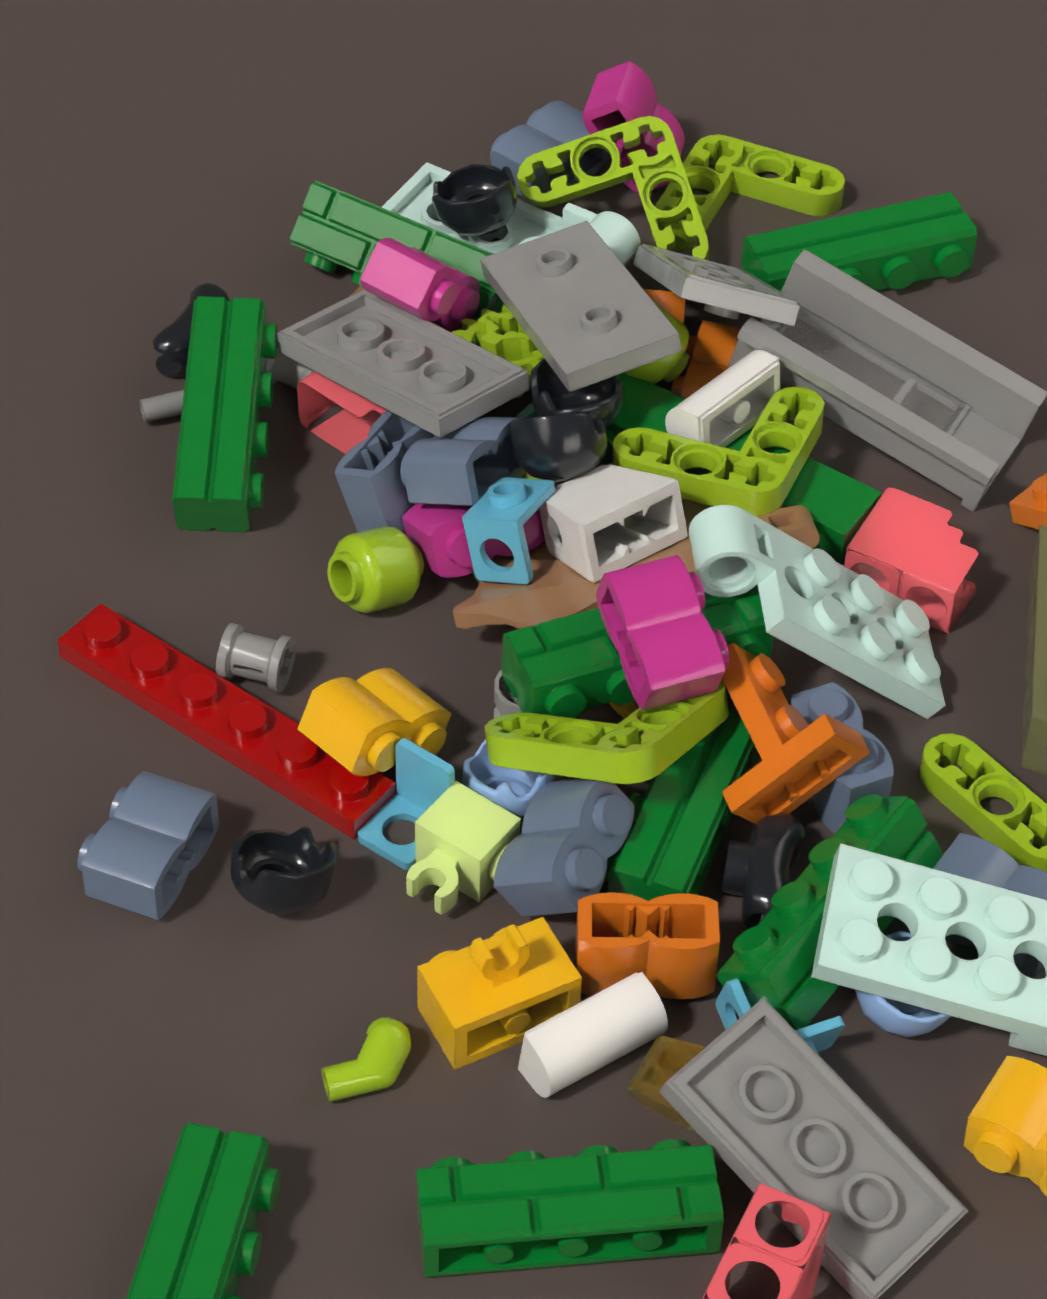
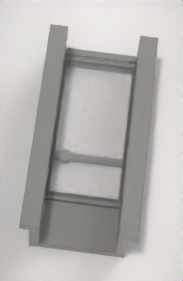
[728,249,1047,512]

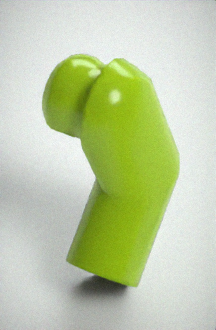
[321,1017,411,1102]

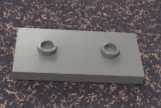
[480,221,682,392]
[633,243,800,326]
[277,289,529,438]
[659,998,968,1299]

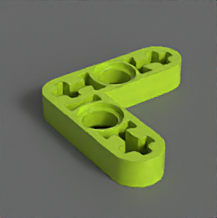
[517,116,710,260]
[651,134,845,251]
[612,386,825,516]
[484,679,729,784]
[919,733,1047,872]

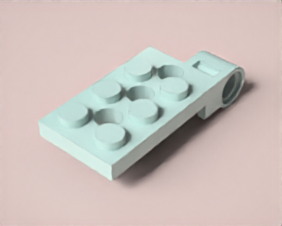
[382,162,641,267]
[689,505,946,719]
[811,844,1047,1056]

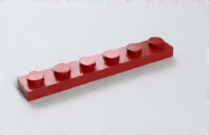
[57,603,396,840]

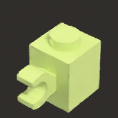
[406,781,521,915]

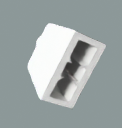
[539,464,688,583]

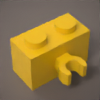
[417,917,582,1070]

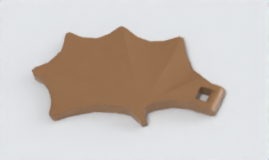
[453,498,820,629]

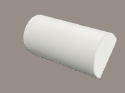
[665,350,780,447]
[518,972,668,1098]

